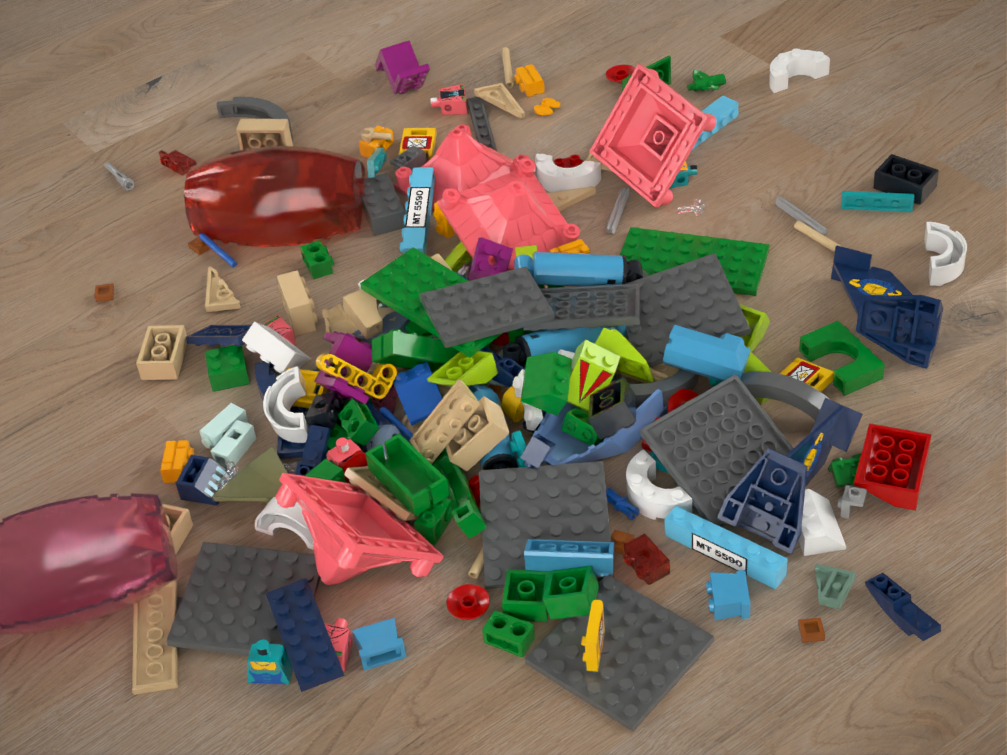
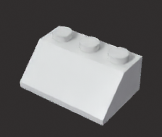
[242,322,311,374]
[799,489,846,556]

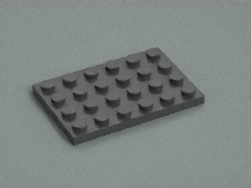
[420,267,555,348]
[523,283,640,331]

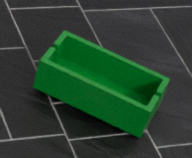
[372,329,457,373]
[365,434,449,516]

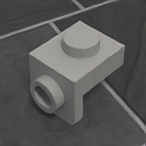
[837,485,867,519]

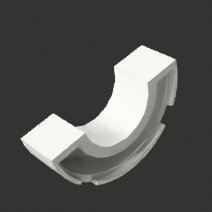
[769,48,830,93]
[535,153,602,192]
[924,222,967,286]
[263,366,310,443]
[626,450,692,520]
[255,497,314,550]

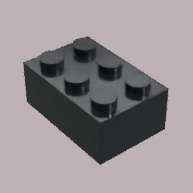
[873,154,939,205]
[588,377,636,439]

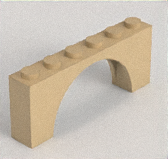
[343,253,452,340]

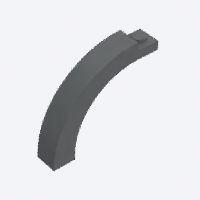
[216,97,293,142]
[610,369,699,409]
[740,371,830,420]

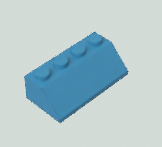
[524,539,614,576]

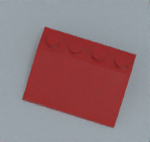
[854,423,932,511]

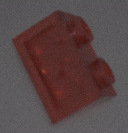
[159,150,197,176]

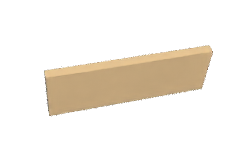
[132,581,178,695]

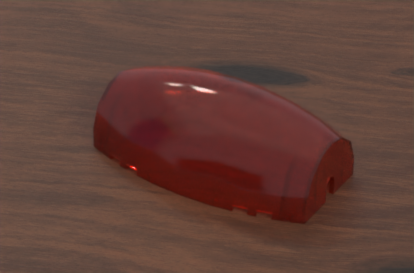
[184,146,365,247]

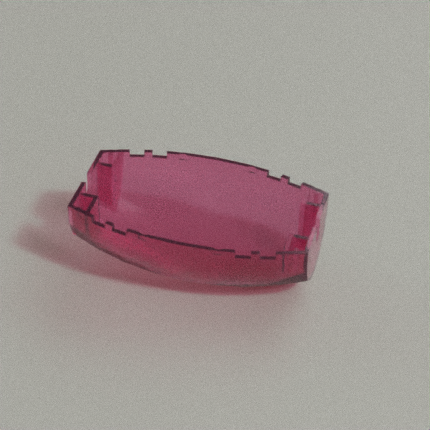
[0,493,178,635]

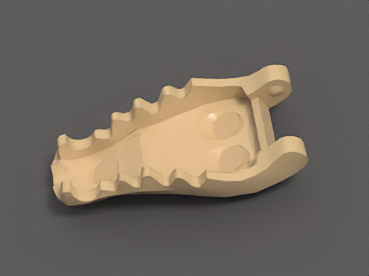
[322,304,366,346]

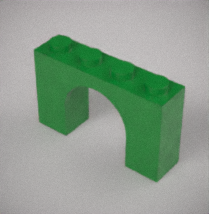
[799,321,885,396]

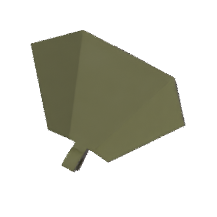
[212,446,287,504]

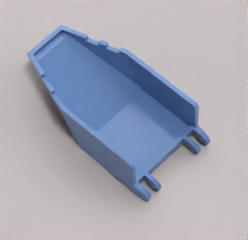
[532,373,668,465]

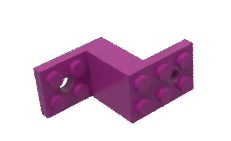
[375,40,430,94]
[468,237,513,334]
[314,331,372,404]

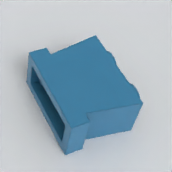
[706,570,751,620]
[352,618,406,671]

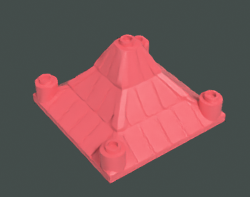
[589,64,716,208]
[394,124,536,211]
[438,158,580,271]
[275,473,444,586]

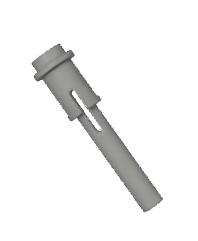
[105,162,134,191]

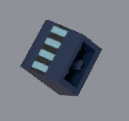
[176,455,233,506]

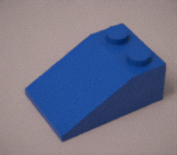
[393,362,443,426]

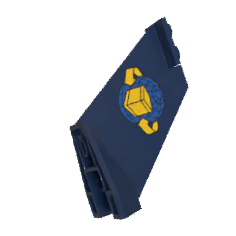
[831,245,944,369]
[717,398,863,554]

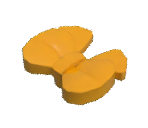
[534,98,561,116]

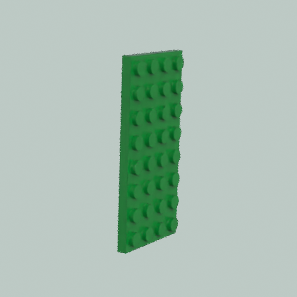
[619,227,770,296]
[360,247,502,358]

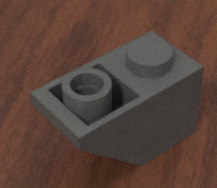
[390,145,426,172]

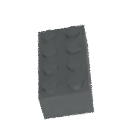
[355,173,405,236]

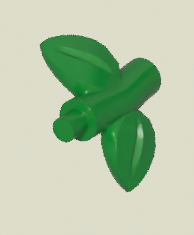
[687,69,726,92]

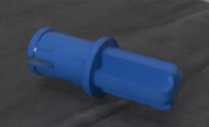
[606,488,639,520]

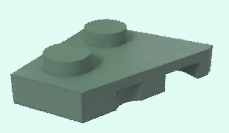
[815,563,856,609]

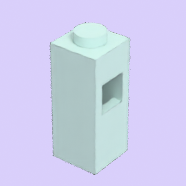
[200,403,249,449]
[211,420,256,470]

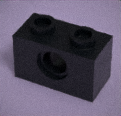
[305,391,344,429]

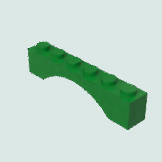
[433,447,487,539]

